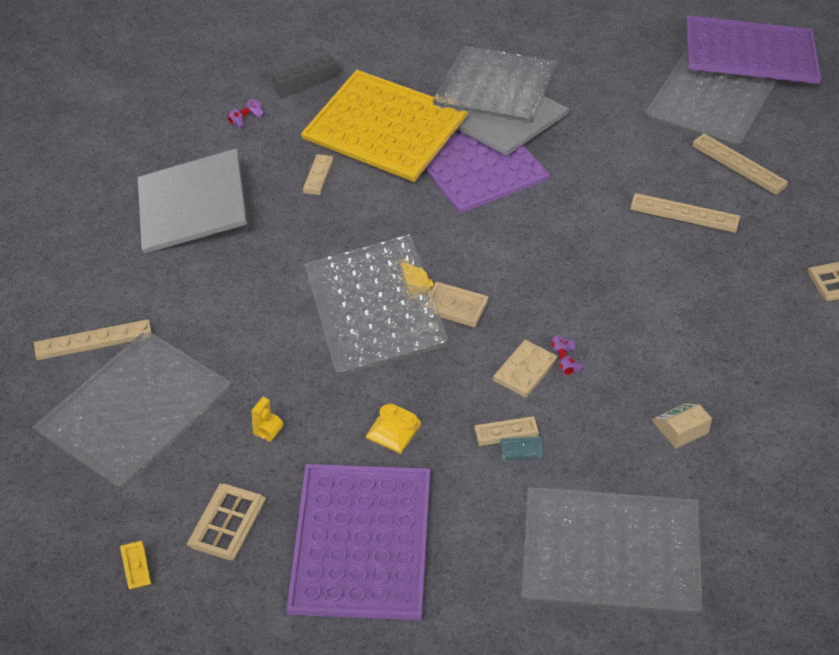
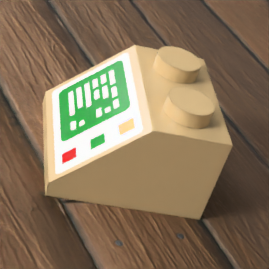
[652,403,712,449]

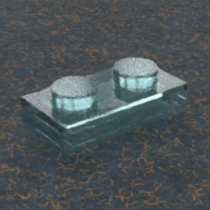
[500,437,543,460]

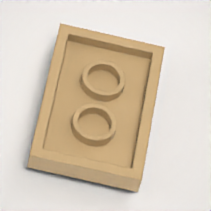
[422,282,489,328]
[493,340,558,398]

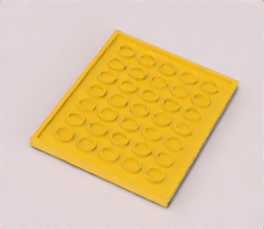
[301,70,468,182]

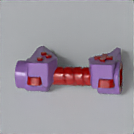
[227,99,263,128]
[551,335,584,375]

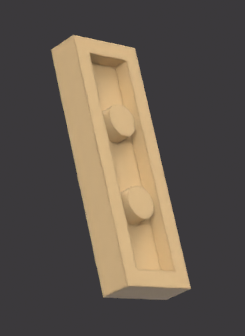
[303,154,334,195]
[474,416,539,446]

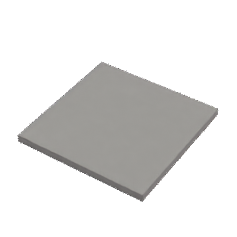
[443,70,569,156]
[138,148,247,253]

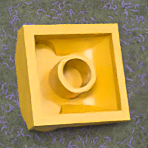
[366,404,421,454]

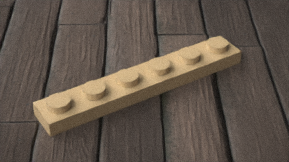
[693,133,788,195]
[630,193,740,233]
[34,319,152,360]

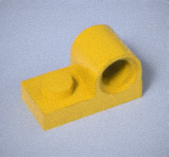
[251,397,284,442]
[120,541,151,590]

